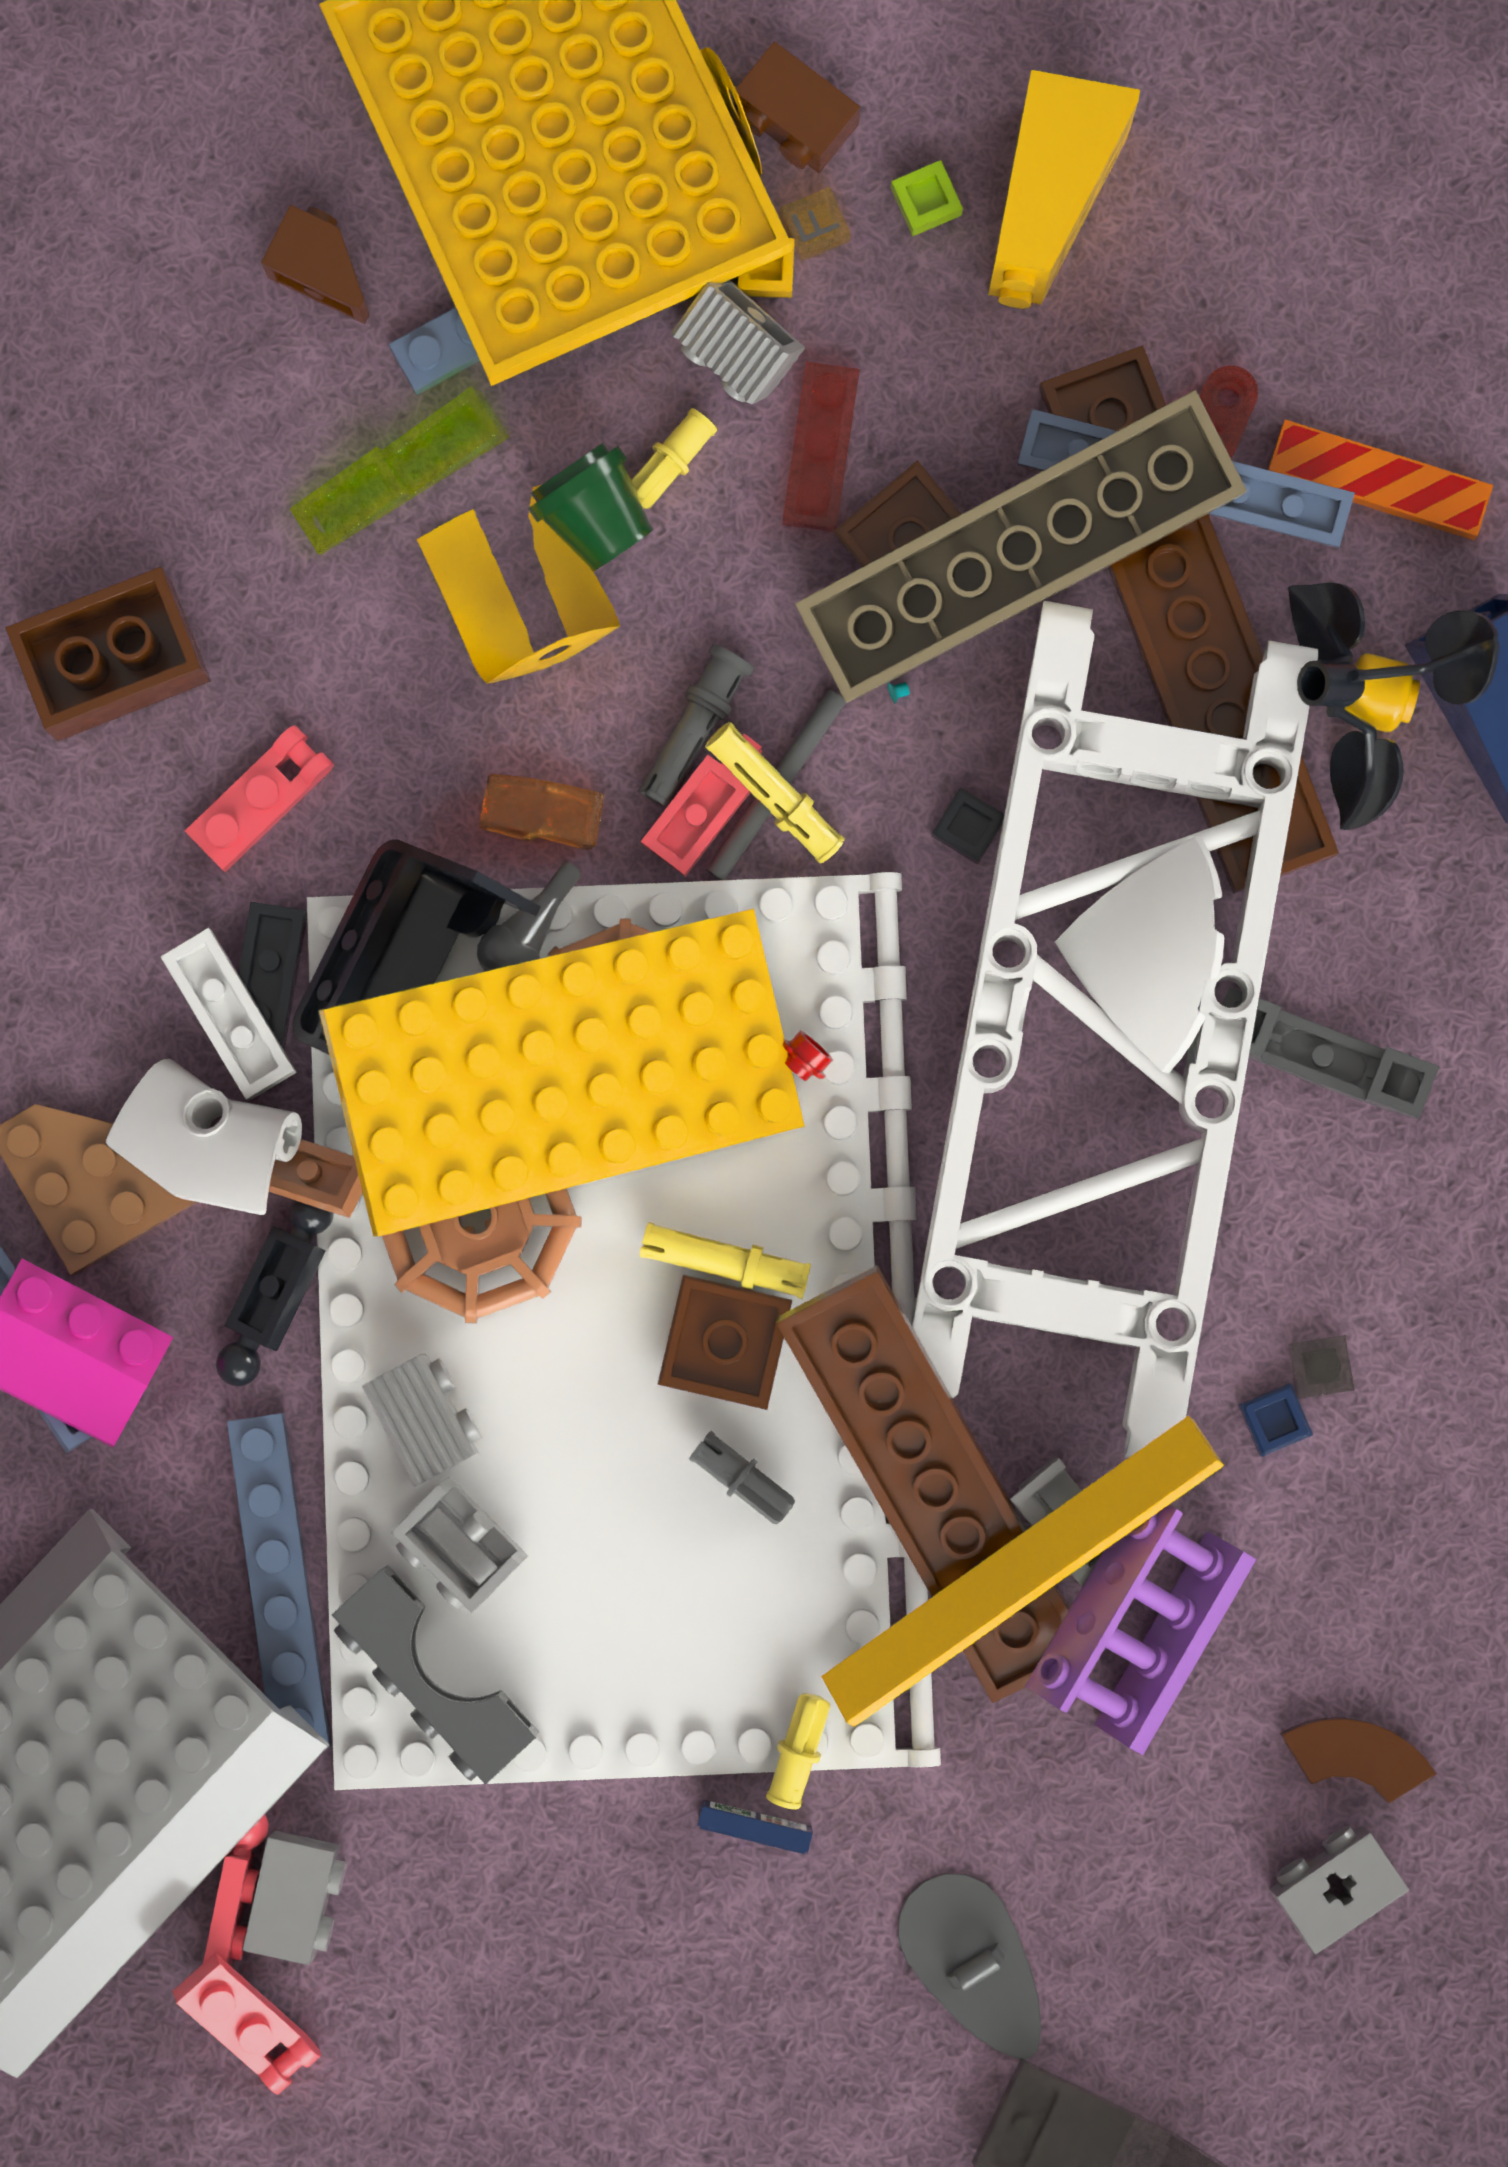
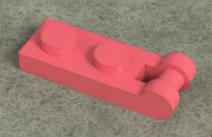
[185,725,334,872]
[172,1953,321,2095]

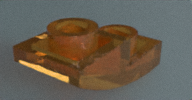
[479,773,605,851]

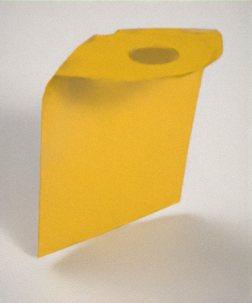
[417,485,620,684]

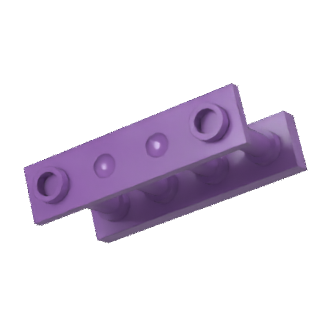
[1025,1505,1256,1755]

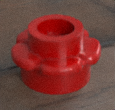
[783,1030,833,1081]

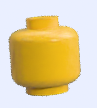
[1345,653,1420,732]

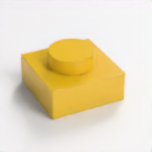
[738,238,795,298]

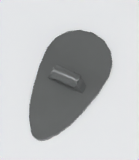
[898,1873,1041,2059]

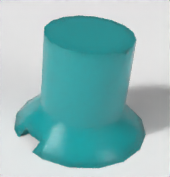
[887,682,910,704]

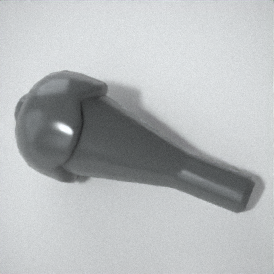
[477,862,581,972]

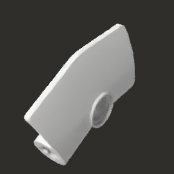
[106,1059,302,1215]

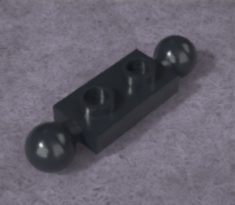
[216,1200,334,1386]

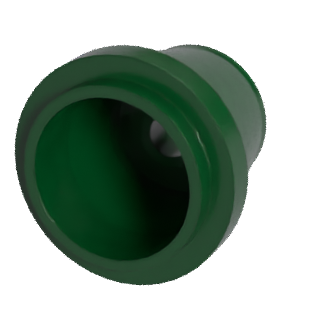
[528,443,654,572]

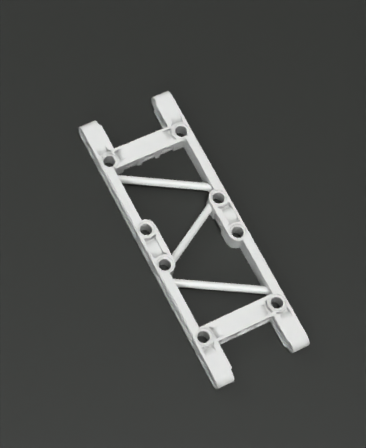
[912,601,1318,1458]

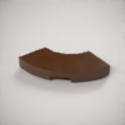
[1279,1717,1437,1804]

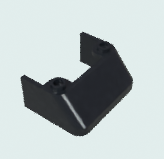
[293,839,541,1055]

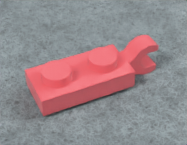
[641,733,763,877]

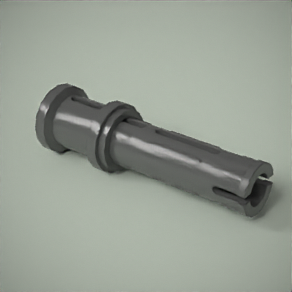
[638,644,755,808]

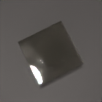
[1288,1335,1355,1399]

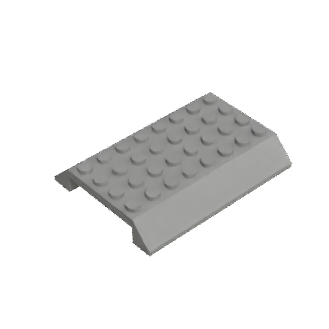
[0,1509,330,2078]

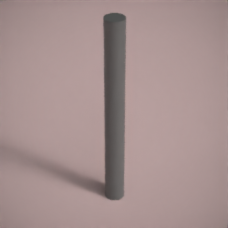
[706,690,846,881]

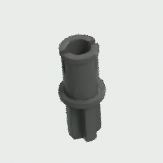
[689,1430,795,1524]

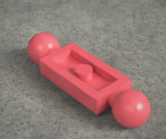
[203,1815,269,1966]

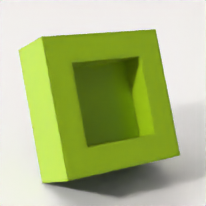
[890,160,963,237]

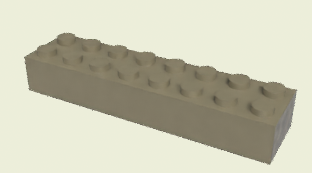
[795,390,1247,703]

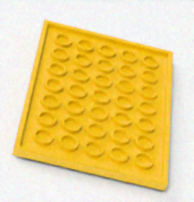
[319,0,792,386]

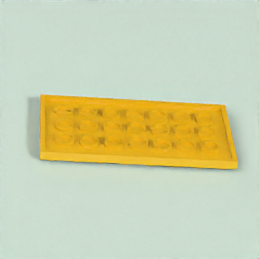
[319,909,805,1237]

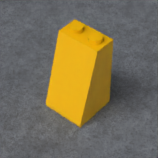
[988,70,1140,309]

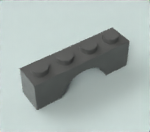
[332,1565,540,1785]

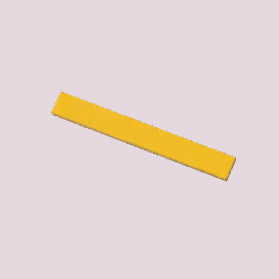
[821,1415,1224,1727]

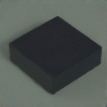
[931,787,1004,864]

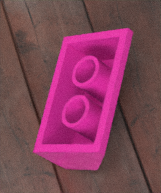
[0,1259,173,1448]

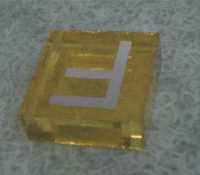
[780,187,851,262]

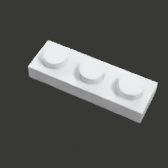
[161,928,297,1101]

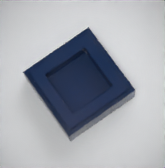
[1238,1383,1313,1457]

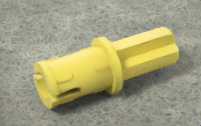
[631,408,717,509]
[766,1693,830,1809]

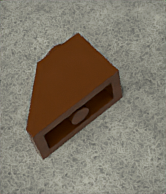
[261,205,370,324]

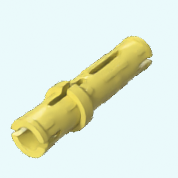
[705,722,845,864]
[640,1222,811,1299]

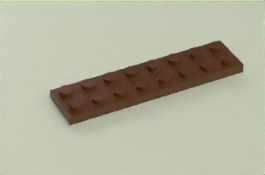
[776,1265,1070,1703]

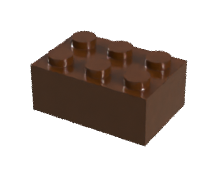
[5,567,211,741]

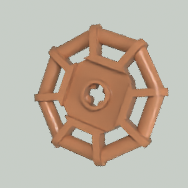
[382,1188,582,1324]

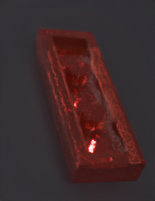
[782,361,860,532]

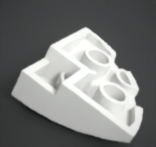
[1055,837,1224,1073]

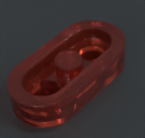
[1199,365,1258,459]

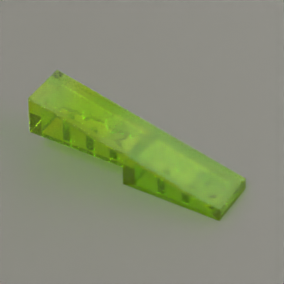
[290,386,510,555]

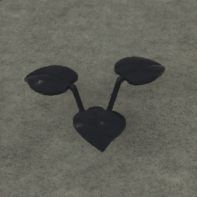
[1288,582,1500,830]

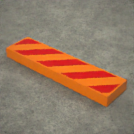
[1268,419,1493,540]

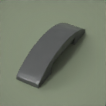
[1222,987,1440,1120]

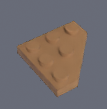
[0,1104,197,1276]

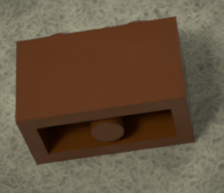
[734,41,860,174]

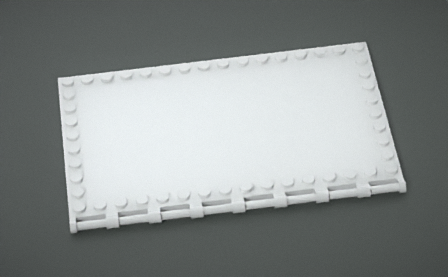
[307,872,941,1790]

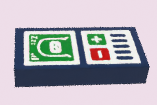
[698,1799,813,1854]

